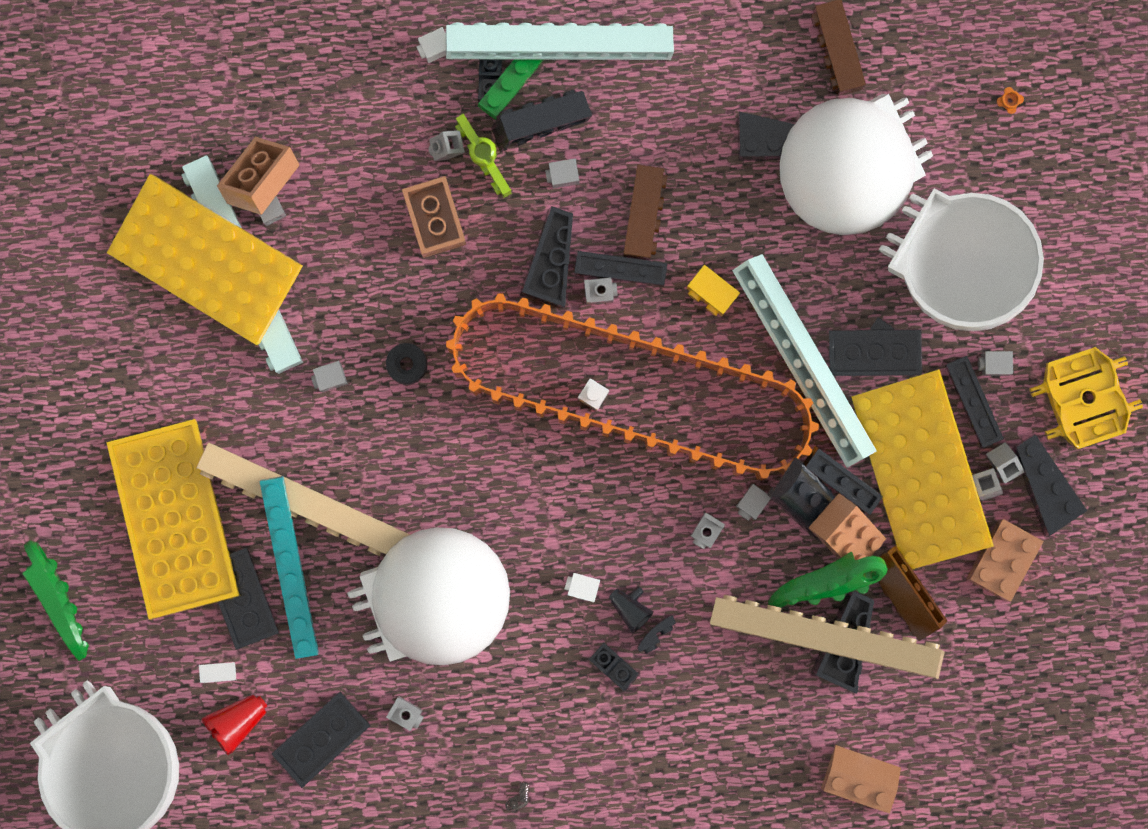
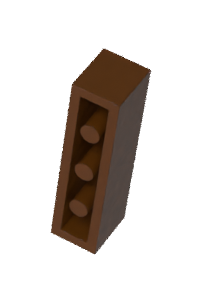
[811,0,866,96]
[623,164,668,261]
[871,545,947,641]

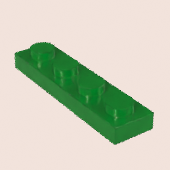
[478,59,544,120]

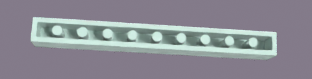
[445,22,674,60]
[181,155,303,374]
[732,254,877,468]

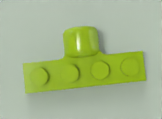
[455,114,512,198]

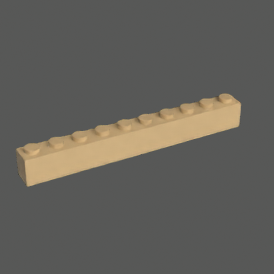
[197,443,410,556]
[710,595,945,679]

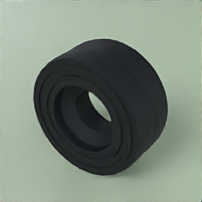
[386,343,428,385]

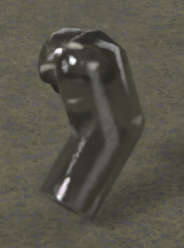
[505,782,530,813]

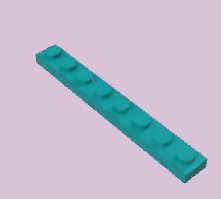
[259,476,319,659]

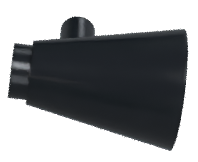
[609,586,654,634]

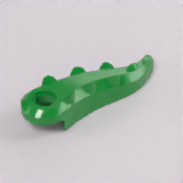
[23,540,89,661]
[768,551,887,608]

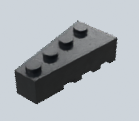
[491,90,592,153]
[737,111,795,161]
[520,206,573,309]
[1011,434,1087,537]
[810,591,874,694]

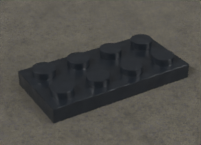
[829,329,922,376]
[218,548,280,650]
[272,691,371,788]

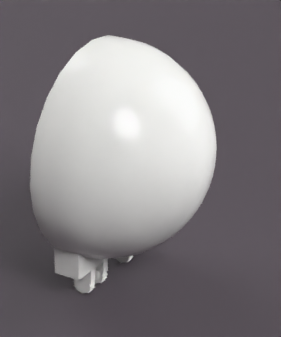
[780,94,933,235]
[879,188,1044,332]
[348,527,510,665]
[30,680,179,829]

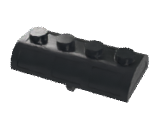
[768,457,836,541]

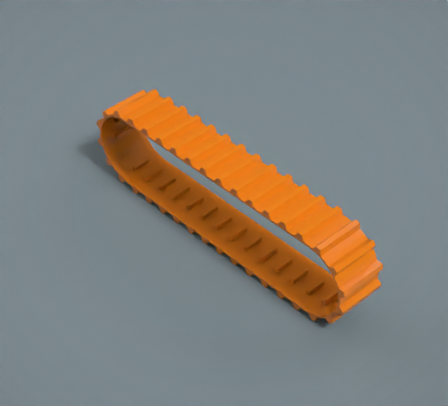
[446,293,819,480]

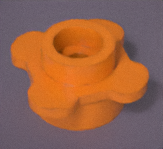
[997,87,1024,114]

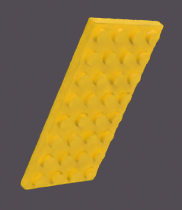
[107,174,303,345]
[851,370,994,569]
[106,419,239,620]

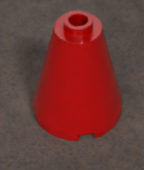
[201,695,267,755]

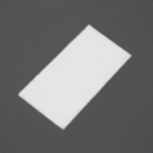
[199,662,236,683]

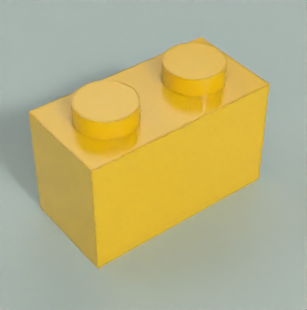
[686,265,740,316]

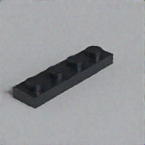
[574,251,667,287]
[945,356,1004,448]
[803,447,883,515]

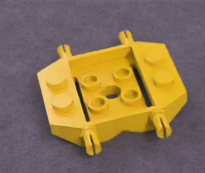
[1029,347,1143,450]

